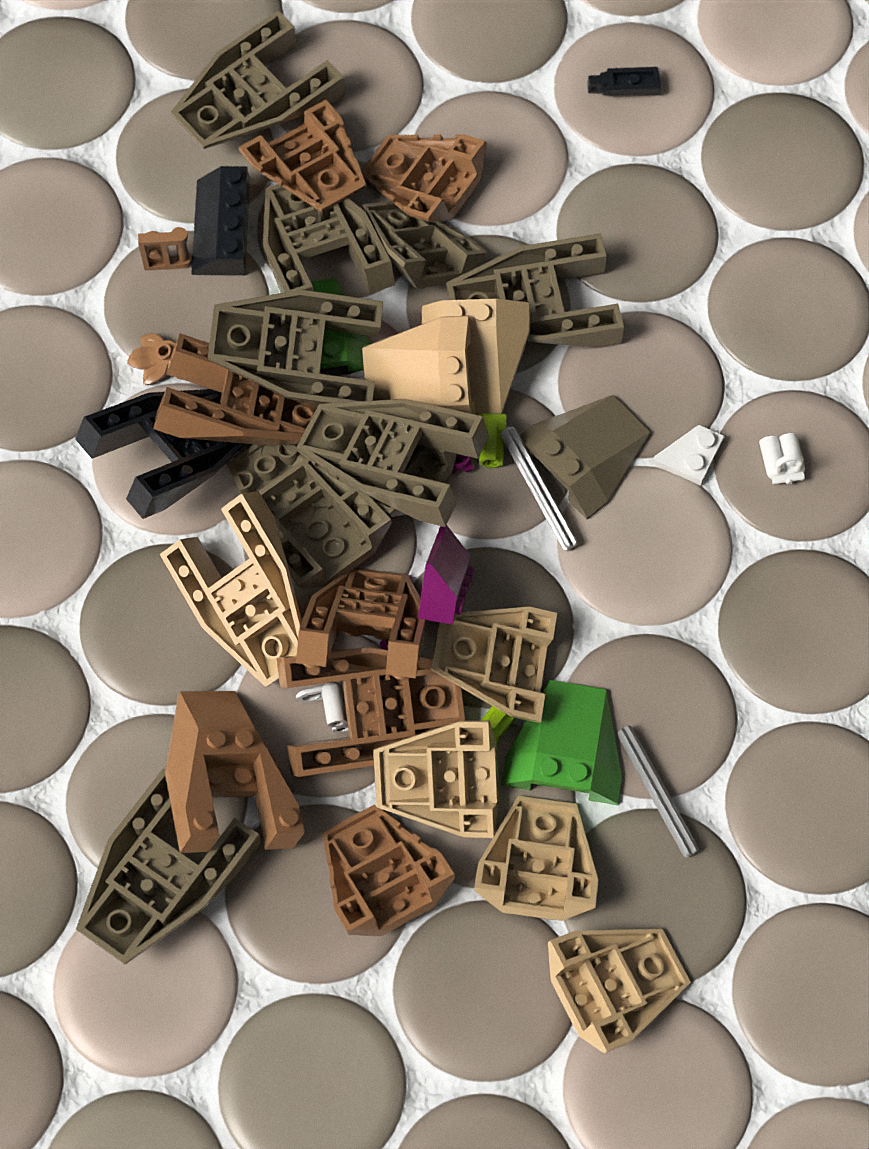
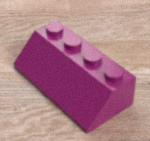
[418,525,474,625]

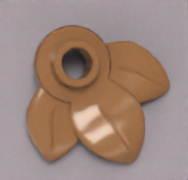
[127,333,175,385]

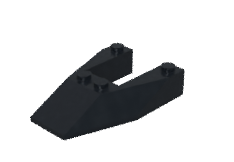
[75,389,245,519]

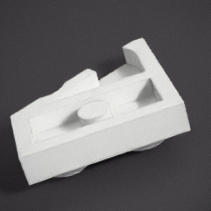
[652,425,724,486]

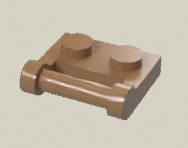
[138,227,192,271]

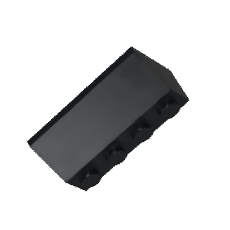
[191,166,250,276]

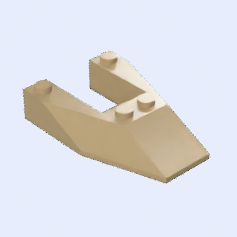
[160,491,302,687]

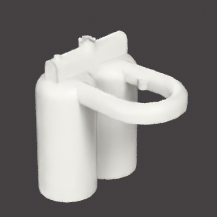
[759,433,805,485]
[296,682,349,733]

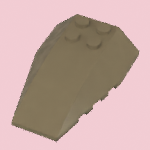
[227,444,392,588]

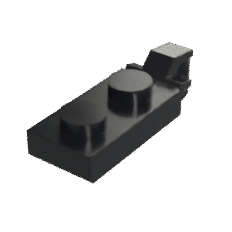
[587,67,661,96]

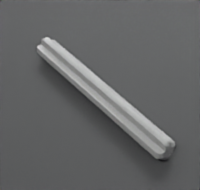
[501,426,578,551]
[618,726,698,858]

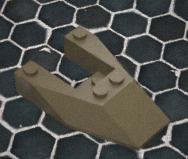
[171,10,345,149]
[263,184,395,294]
[446,233,624,347]
[207,290,383,406]
[296,399,489,527]
[76,768,261,965]

